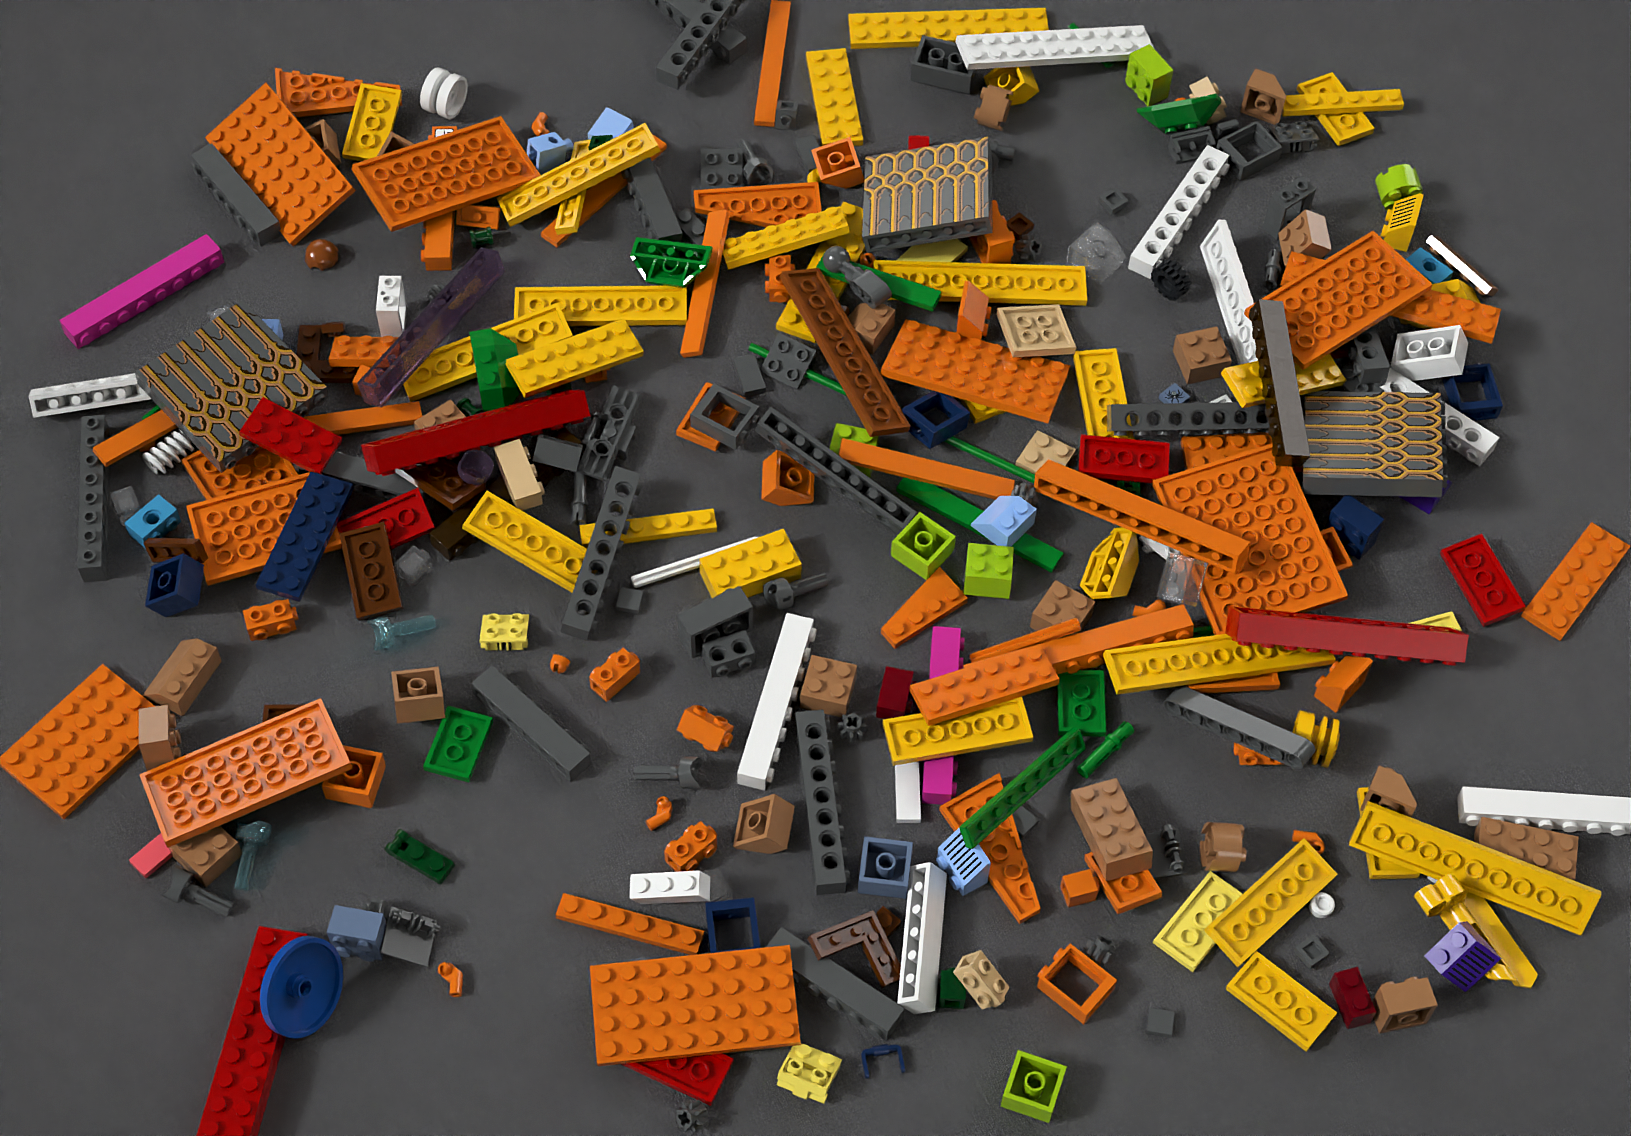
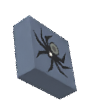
[1158,383,1190,404]

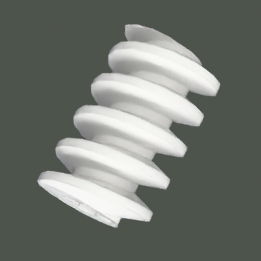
[142,429,195,474]

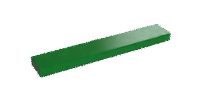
[816,254,942,312]

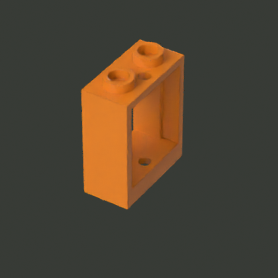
[1037,943,1117,1025]

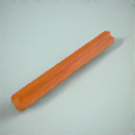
[969,618,1081,663]

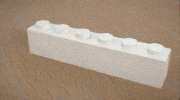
[897,862,947,1015]

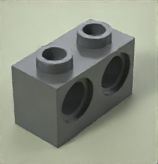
[702,630,755,678]

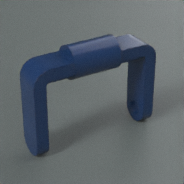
[861,1044,905,1079]

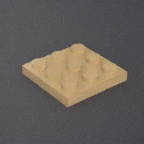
[996,304,1076,357]

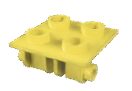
[479,613,529,651]

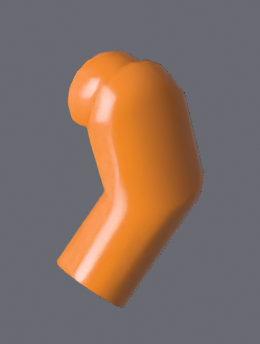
[531,112,549,136]
[1132,599,1166,617]
[1292,830,1325,854]

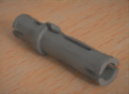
[571,471,589,528]

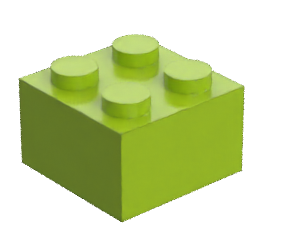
[1125,44,1173,106]
[829,423,879,478]
[891,512,956,580]
[964,543,1014,599]
[1000,1050,1067,1123]

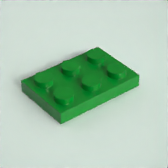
[1057,670,1106,737]
[423,706,493,783]

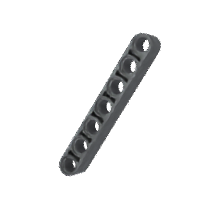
[1163,686,1316,769]

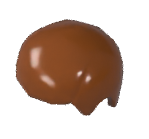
[305,239,338,271]

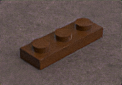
[143,538,208,563]

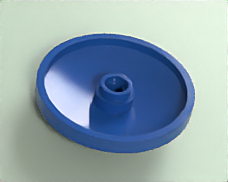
[260,936,343,1039]

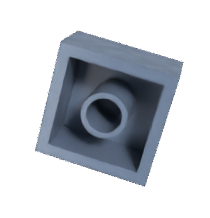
[858,836,913,899]
[327,905,387,962]

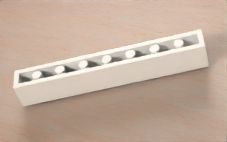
[737,613,817,790]
[1457,787,1631,836]

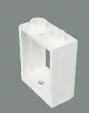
[376,276,407,342]

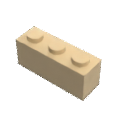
[494,439,545,511]

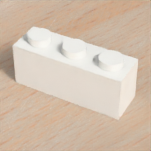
[630,871,710,904]

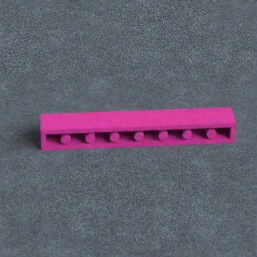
[59,234,224,349]
[921,626,965,805]

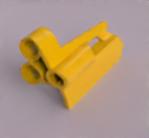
[1414,873,1538,989]

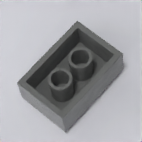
[911,35,978,94]
[678,586,753,658]

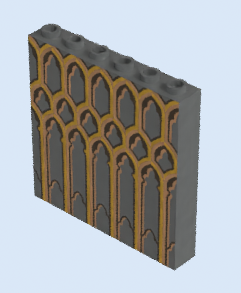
[862,137,993,253]
[135,300,328,473]
[1303,391,1447,497]

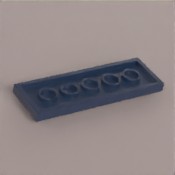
[256,472,354,602]

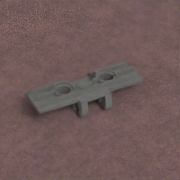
[577,385,643,481]

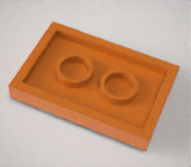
[329,335,401,367]
[676,382,745,452]
[1084,852,1162,914]

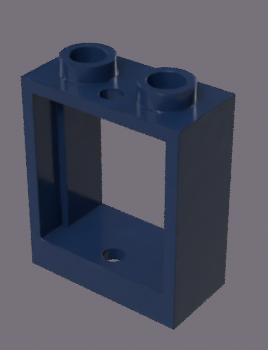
[1443,363,1503,421]
[902,391,971,449]
[705,897,760,953]

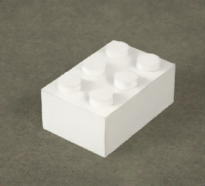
[1391,325,1468,381]

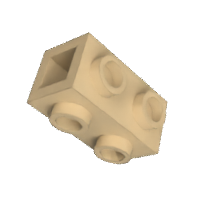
[1189,76,1227,125]
[953,950,1010,1009]

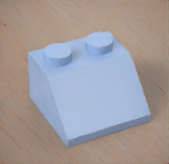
[971,496,1037,547]

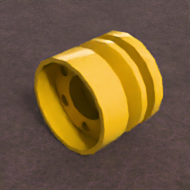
[1292,710,1340,768]

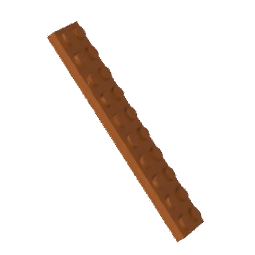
[780,268,911,437]

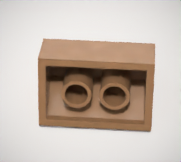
[142,638,222,716]

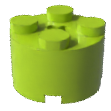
[1375,164,1423,210]

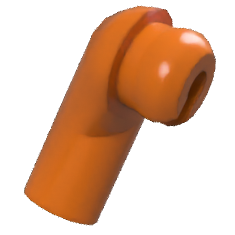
[645,796,672,831]
[438,962,463,997]

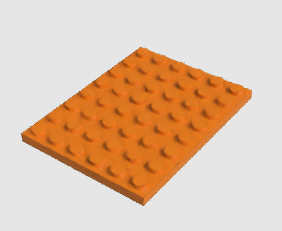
[1152,443,1348,635]

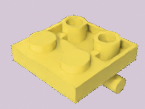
[777,1043,842,1104]

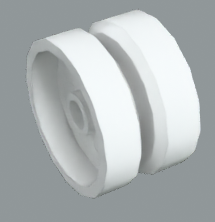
[420,67,468,120]

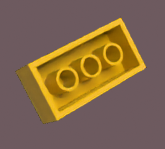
[699,528,802,598]

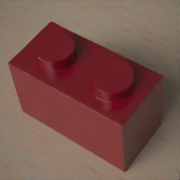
[876,666,917,719]
[1329,967,1376,1029]

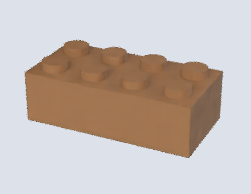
[1071,778,1153,881]
[1474,817,1579,881]

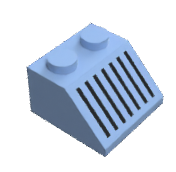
[936,828,991,896]

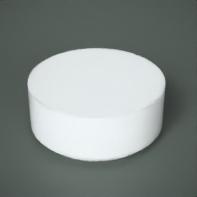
[1309,892,1335,918]

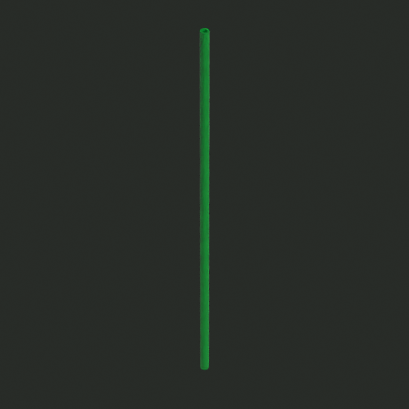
[748,343,1035,484]

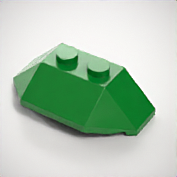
[1137,94,1222,135]
[630,237,713,288]
[469,328,521,412]

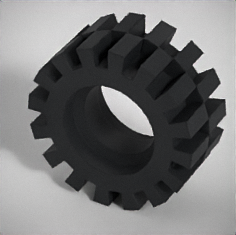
[1151,259,1191,301]

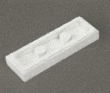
[895,761,921,823]

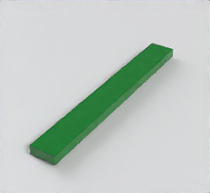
[896,477,1063,573]
[959,728,1086,849]

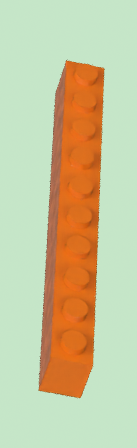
[1034,459,1250,574]
[963,604,1194,675]

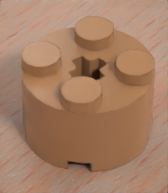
[974,85,1013,131]
[1200,822,1246,872]

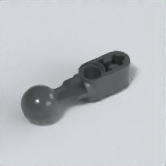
[823,246,892,309]

